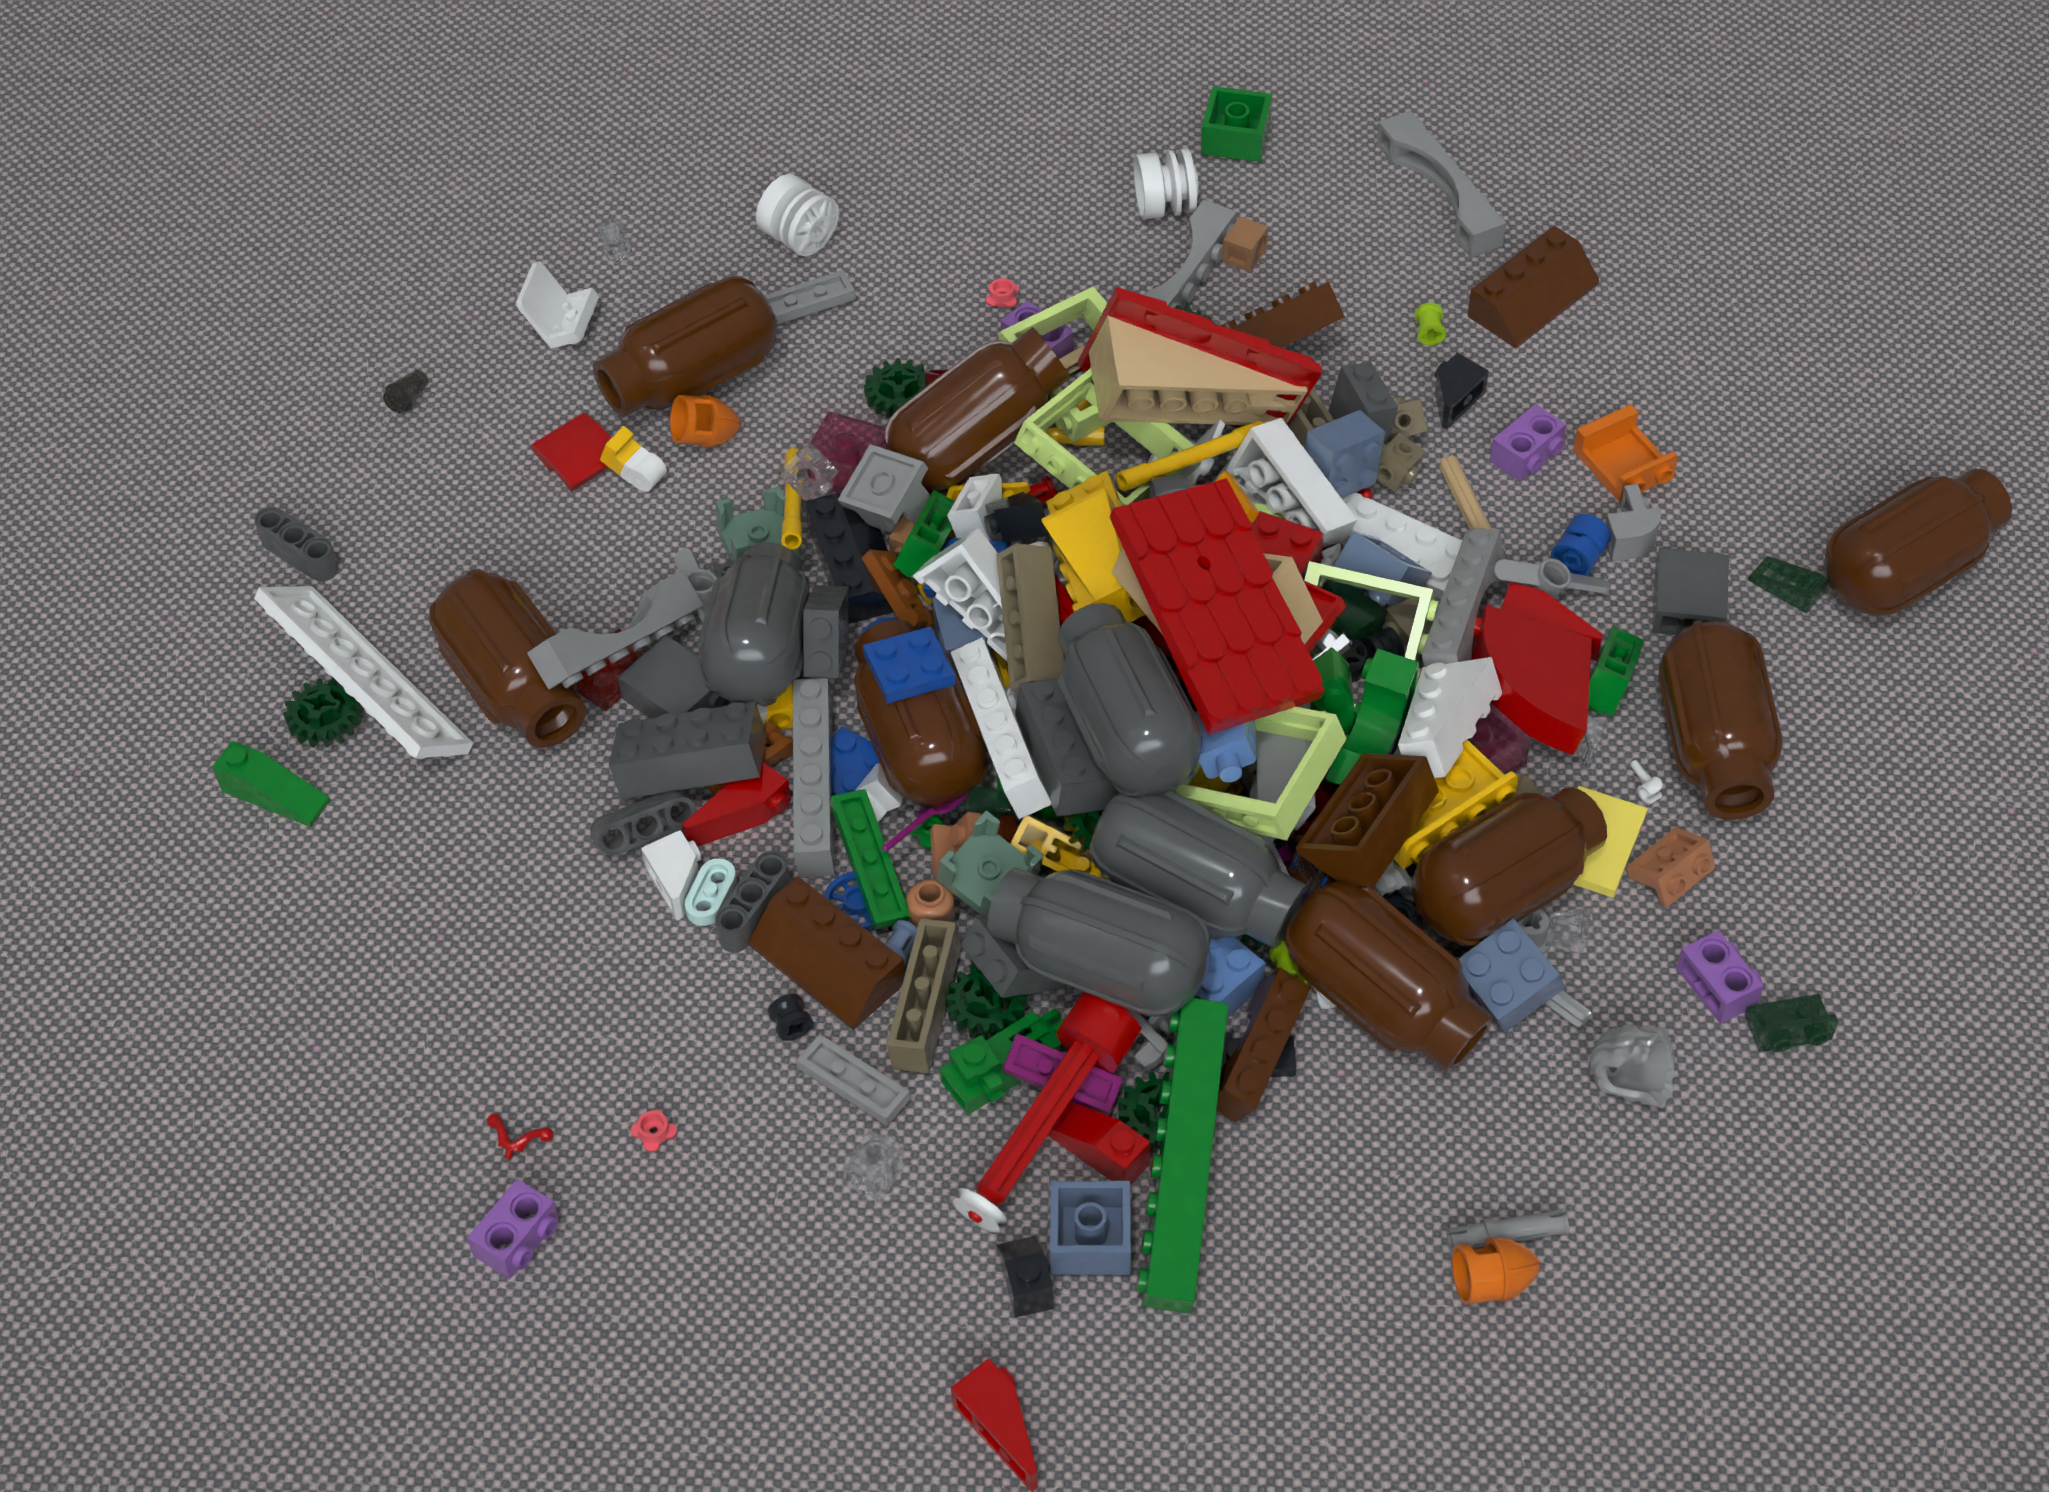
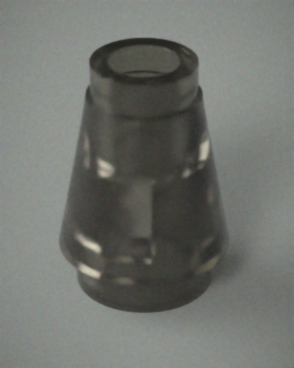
[383,370,428,413]

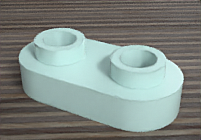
[684,859,737,926]

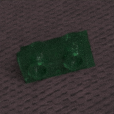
[1744,994,1838,1053]

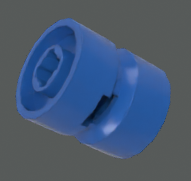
[1551,514,1611,576]

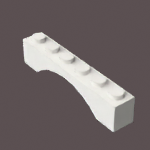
[951,637,1052,819]

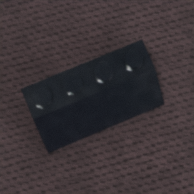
[805,493,894,624]

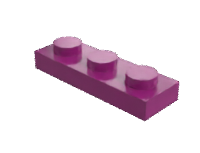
[1001,1034,1123,1115]

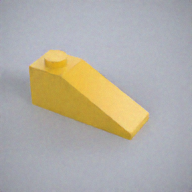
[1010,814,1109,880]

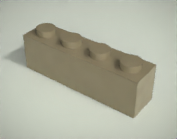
[996,543,1064,692]
[887,918,961,1074]

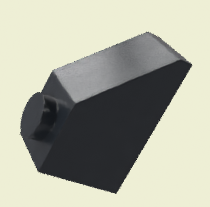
[1435,353,1489,430]
[984,492,1049,542]
[996,1236,1054,1318]

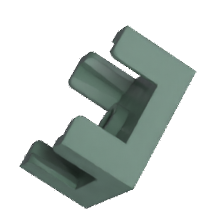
[715,486,801,566]
[935,810,1044,917]

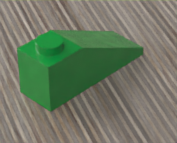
[893,490,955,579]
[1588,626,1644,716]
[212,741,330,827]

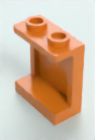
[1573,404,1678,502]

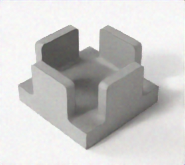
[838,444,930,533]

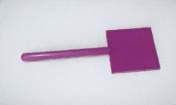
[882,791,973,852]

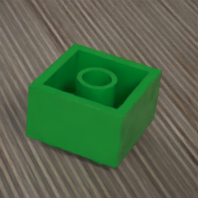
[1201,86,1273,162]

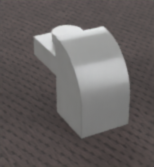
[1605,484,1661,562]

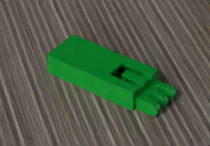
[939,1008,1066,1115]

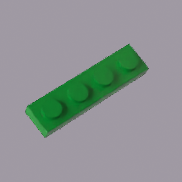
[829,789,910,930]

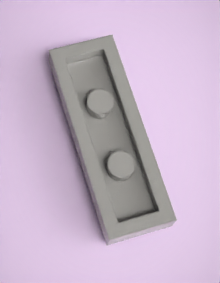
[764,270,856,325]
[796,1034,911,1126]

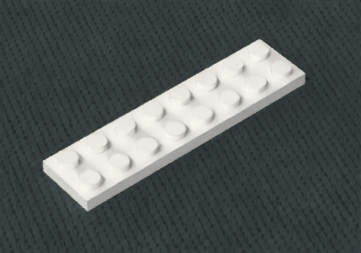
[1212,456,1462,599]
[254,586,473,759]

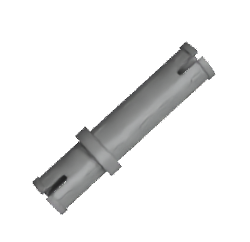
[1446,1208,1569,1253]

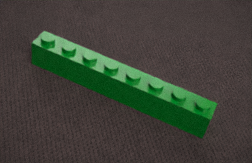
[1136,998,1228,1314]

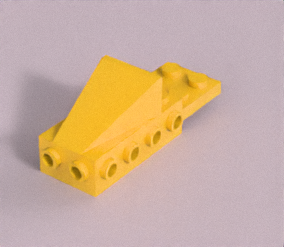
[1041,470,1146,622]

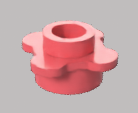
[986,278,1019,308]
[630,1110,677,1152]

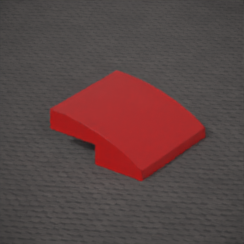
[530,412,612,492]

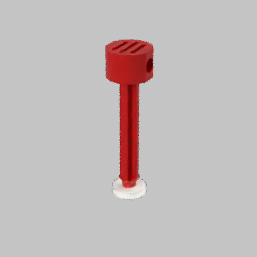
[951,992,1142,1234]

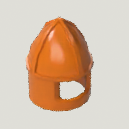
[670,395,742,448]
[1452,1237,1541,1305]

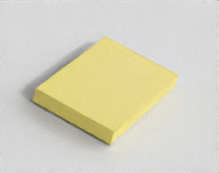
[1573,786,1648,898]

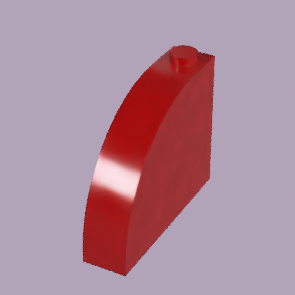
[1472,604,1592,755]

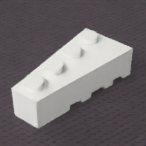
[1226,418,1357,548]
[912,527,1007,661]
[1398,657,1502,778]

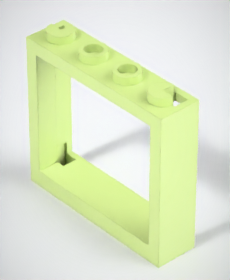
[998,287,1113,442]
[1014,368,1195,505]
[1304,561,1439,708]
[1171,706,1347,840]

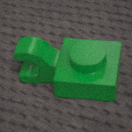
[948,1035,1005,1103]

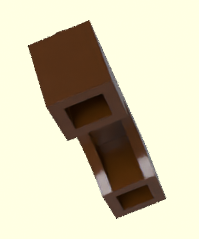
[1216,967,1311,1123]

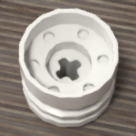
[1134,148,1199,220]
[756,174,839,257]

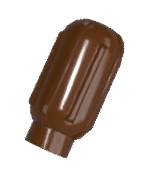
[593,276,777,417]
[885,327,1071,494]
[1824,468,2012,616]
[429,569,586,748]
[854,619,988,809]
[1659,620,1782,820]
[1412,788,1607,946]
[1285,881,1494,1073]

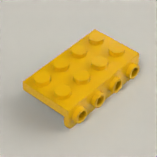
[1393,740,1519,869]

